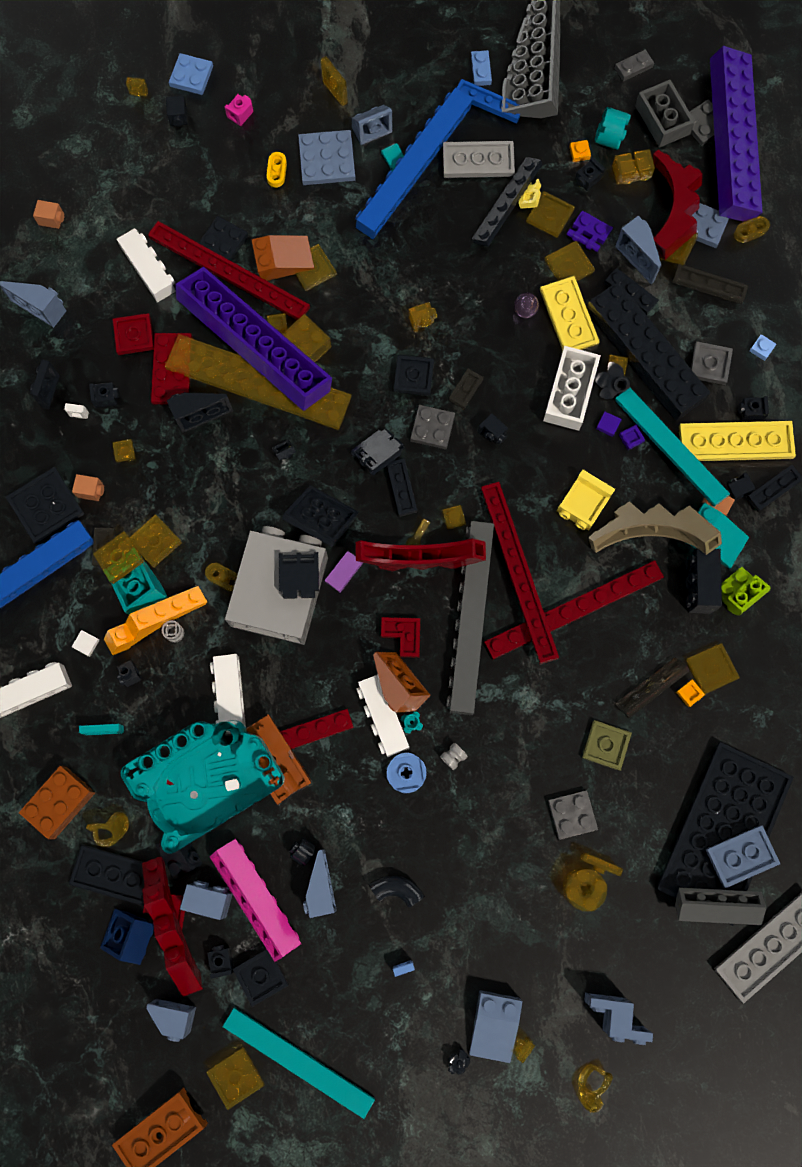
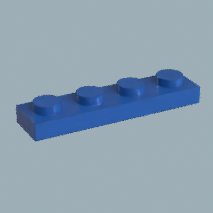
[457,79,520,124]

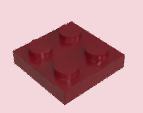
[113,313,154,355]

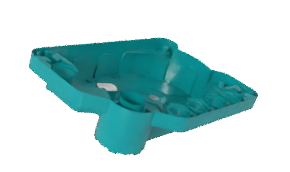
[121,720,285,853]

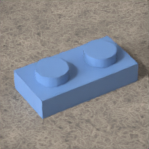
[471,50,492,86]

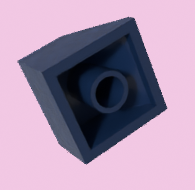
[100,908,154,965]

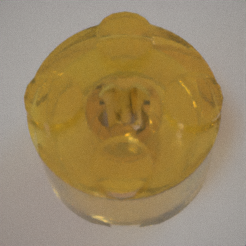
[563,868,607,911]

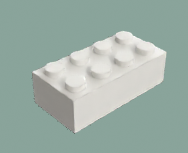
[543,346,601,431]

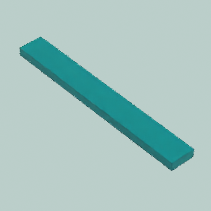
[615,388,730,507]
[223,1007,375,1119]

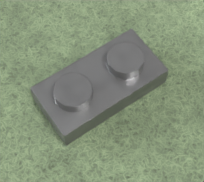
[615,50,654,81]

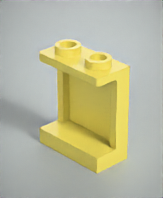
[557,470,615,531]

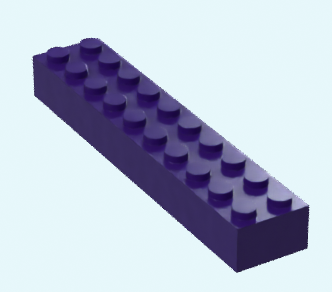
[710,46,763,223]
[176,267,332,411]

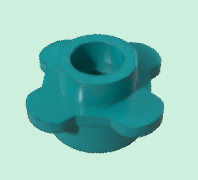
[401,712,423,734]

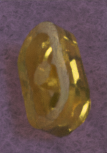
[734,216,770,243]
[205,563,238,592]

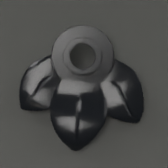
[594,362,630,399]

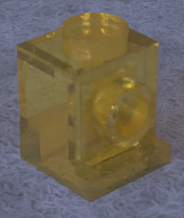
[409,302,437,332]

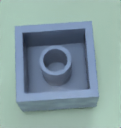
[180,880,232,920]

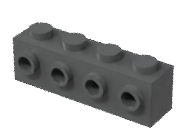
[675,888,766,925]

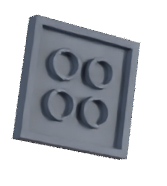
[298,130,356,185]

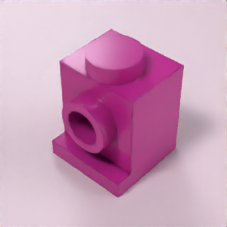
[225,94,253,126]

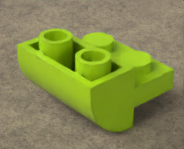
[721,567,770,616]

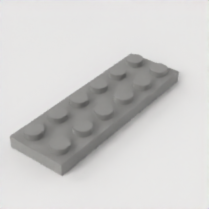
[714,892,802,1004]

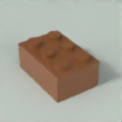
[19,766,96,839]

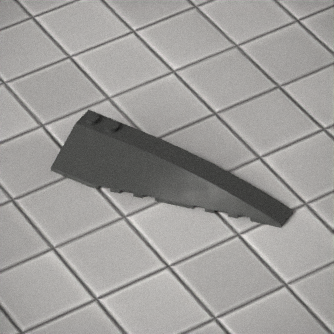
[501,0,560,118]

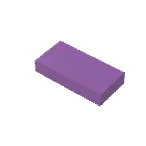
[325,551,363,593]

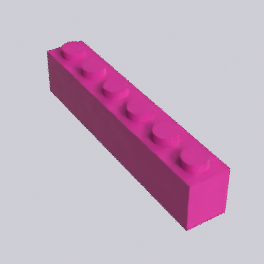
[210,839,301,962]

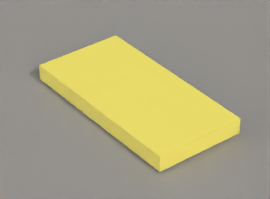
[540,276,599,350]

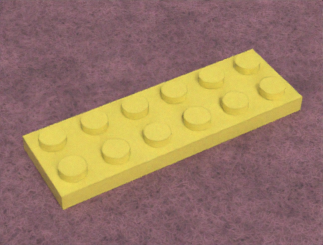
[679,421,796,461]

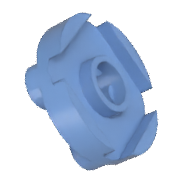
[387,753,426,793]

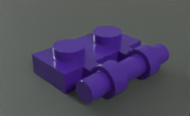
[567,210,613,252]

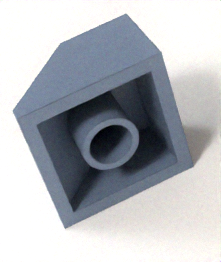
[352,105,392,145]
[146,999,196,1042]

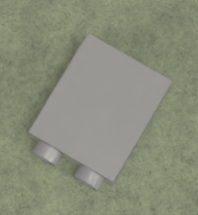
[225,526,328,645]

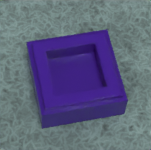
[596,412,622,437]
[619,425,645,450]

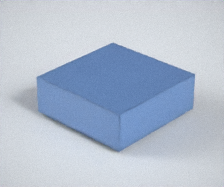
[393,960,415,977]

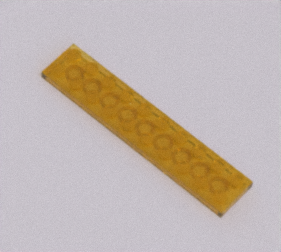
[165,334,352,430]

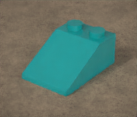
[687,503,749,569]
[105,549,168,615]

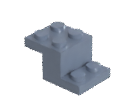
[584,993,653,1045]

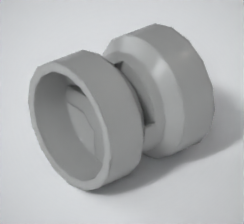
[161,620,184,643]
[440,743,468,770]

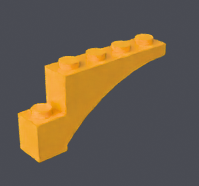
[104,586,207,655]

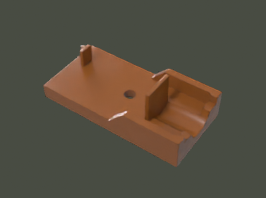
[246,714,311,805]
[112,1088,208,1167]

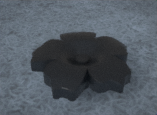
[448,1049,471,1075]

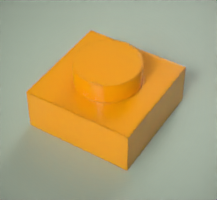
[569,140,591,162]
[676,679,705,708]

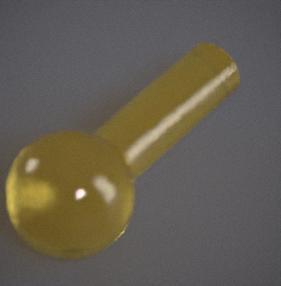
[405,519,430,545]

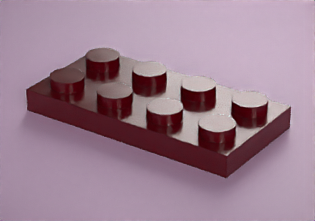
[151,333,192,404]

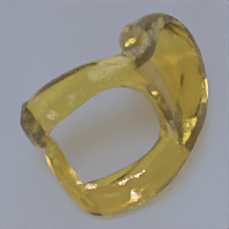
[86,812,129,847]
[578,1064,613,1113]

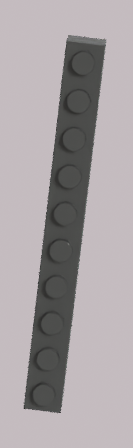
[446,521,494,715]

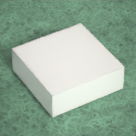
[64,403,89,419]
[72,630,99,657]

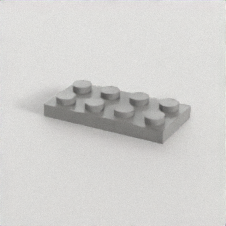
[443,141,515,178]

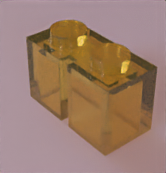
[612,149,655,184]

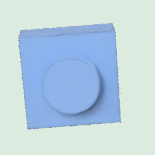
[750,335,776,361]

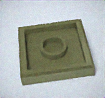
[582,720,632,771]

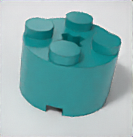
[595,107,631,150]

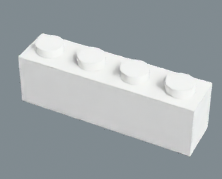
[117,228,176,302]
[210,654,246,736]
[0,662,72,718]
[356,675,409,757]

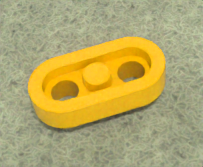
[267,152,287,187]

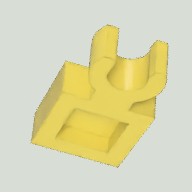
[519,179,541,208]

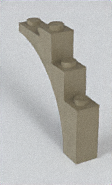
[588,501,722,555]

